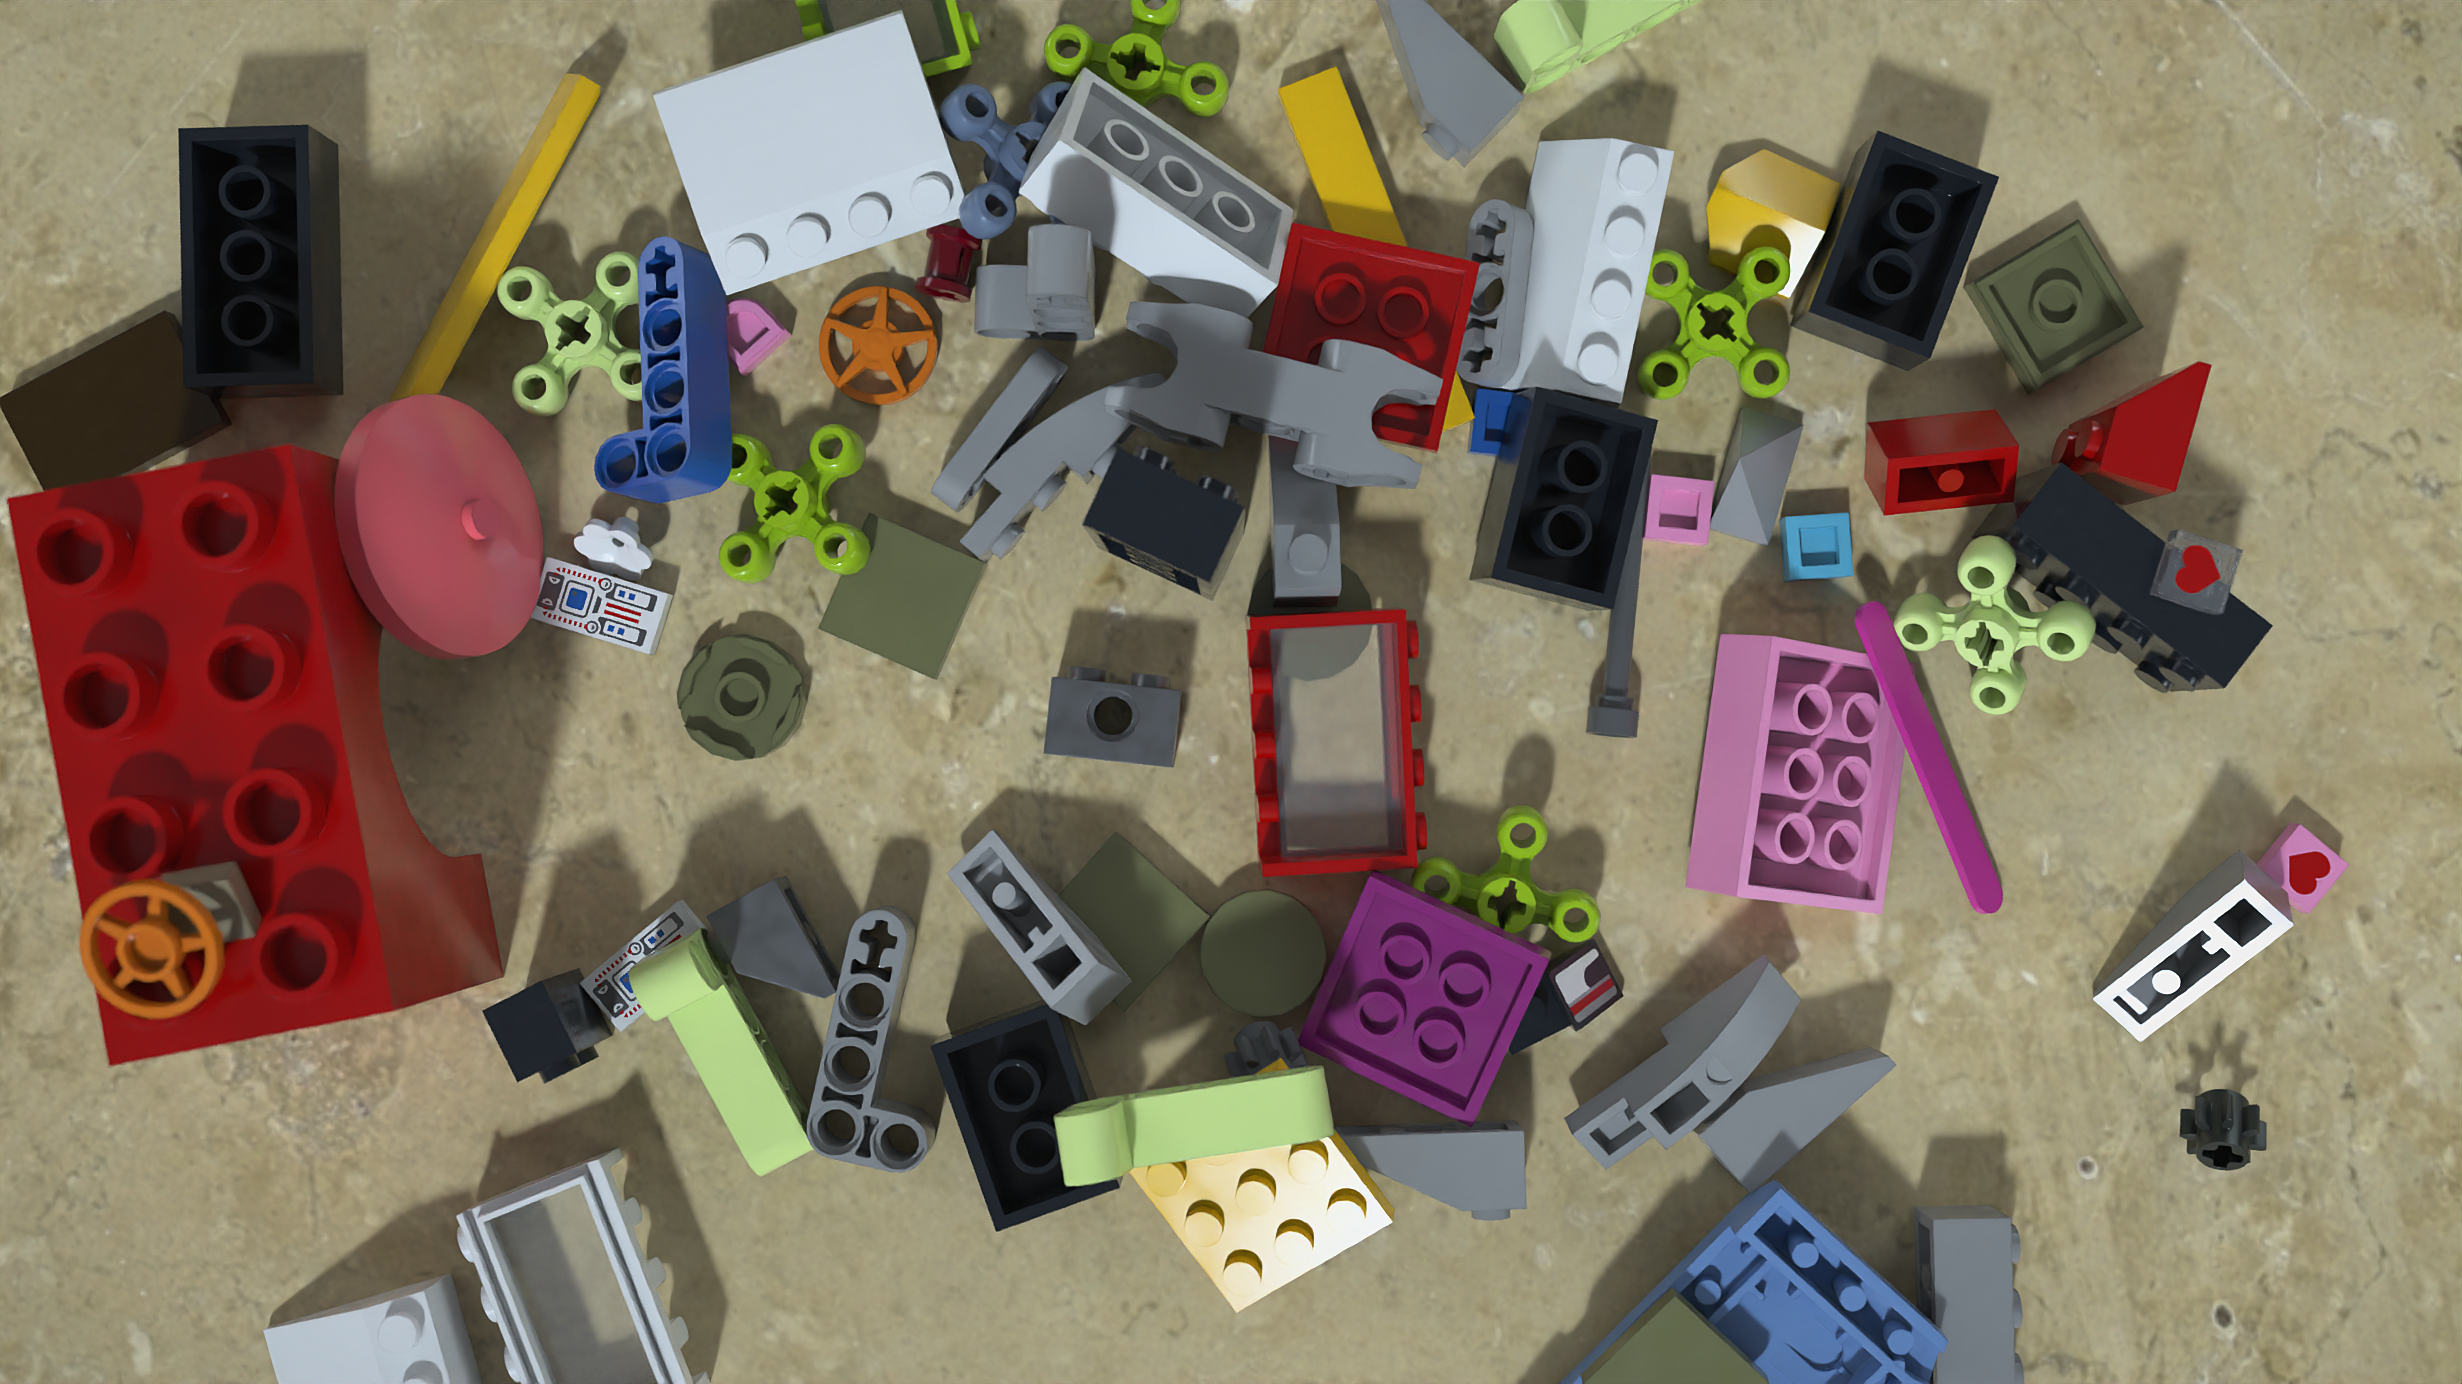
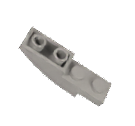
[959,372,1167,563]
[1564,954,1801,1170]

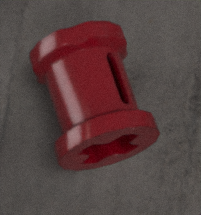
[915,224,983,303]

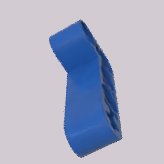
[594,236,732,504]

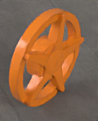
[819,286,938,406]
[79,880,224,1018]

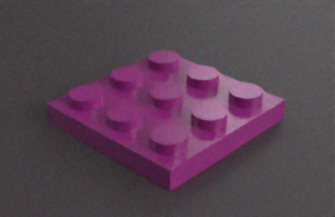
[1298,870,1552,1128]

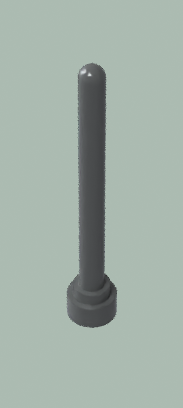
[1586,448,1652,738]

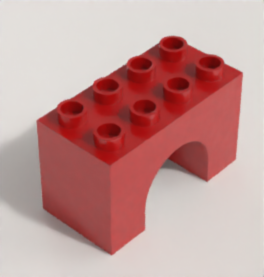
[6,444,504,1067]

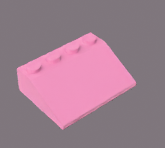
[1685,634,1917,914]

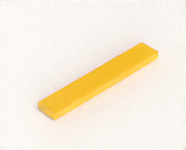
[1278,66,1475,433]
[388,73,602,402]

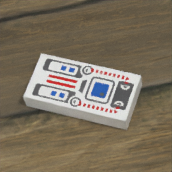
[530,557,673,655]
[580,900,709,1032]

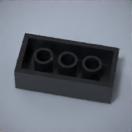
[178,124,344,399]
[1082,445,1245,601]
[1971,462,2273,693]

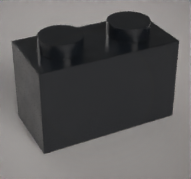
[482,968,613,1084]

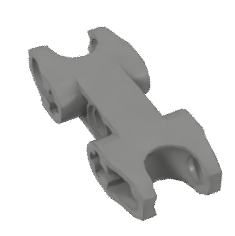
[1104,302,1443,489]

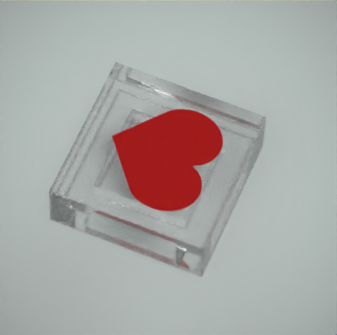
[2150,529,2243,615]

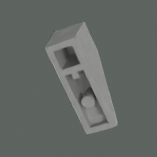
[1376,0,1524,167]
[1268,435,1342,607]
[947,829,1132,1025]
[2093,849,2294,1042]
[1692,1047,1896,1194]
[1334,1120,1527,1221]

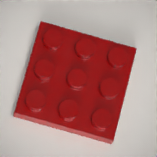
[1263,222,1480,454]

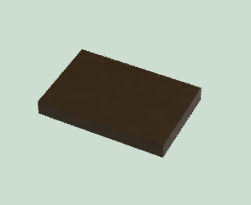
[0,310,232,491]

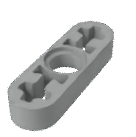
[1456,199,1533,388]
[931,347,1068,513]

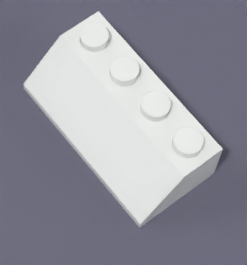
[1018,67,1294,318]
[1486,138,1675,408]

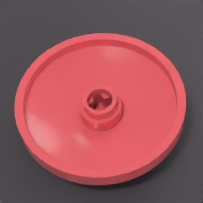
[334,394,544,660]

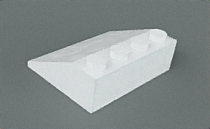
[653,10,967,295]
[263,1273,482,1384]

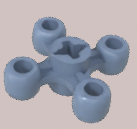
[939,81,1072,240]

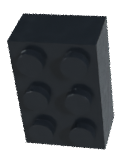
[1790,130,1999,371]
[1469,387,1658,611]
[931,999,1123,1232]

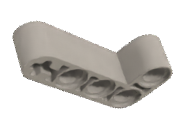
[974,224,1097,341]
[806,906,936,1173]

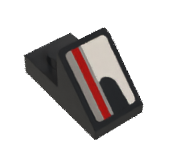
[1508,938,1624,1055]

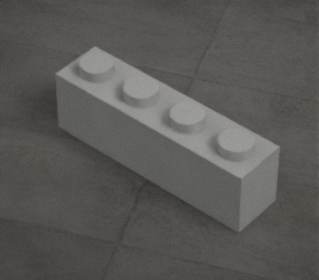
[1914,1205,2024,1384]

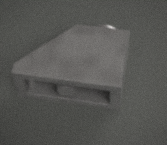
[706,876,840,999]

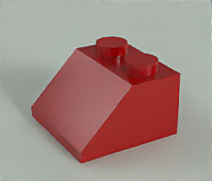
[2051,361,2212,506]

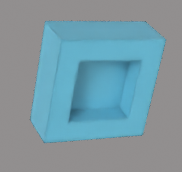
[1779,512,1854,582]

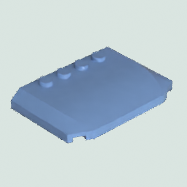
[1559,1179,1948,1384]

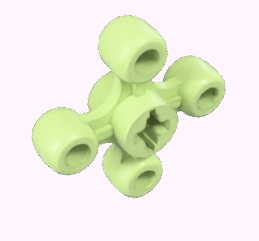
[497,251,642,417]
[1893,535,2096,715]

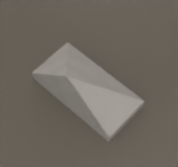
[1710,407,1804,546]

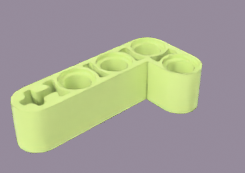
[1493,0,1702,94]
[628,927,814,1177]
[1054,1065,1335,1186]

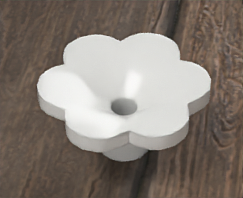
[573,516,654,581]

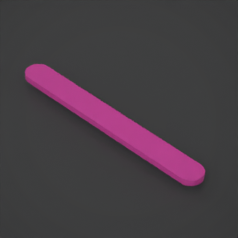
[1855,601,2003,914]

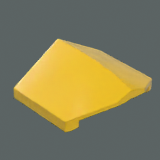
[1706,149,1841,300]

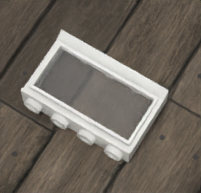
[456,1147,711,1384]

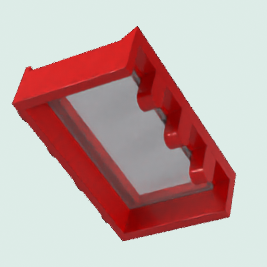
[1245,607,1427,877]

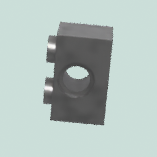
[1043,666,1182,768]

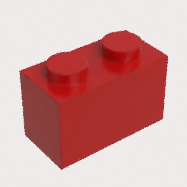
[1864,409,2020,516]

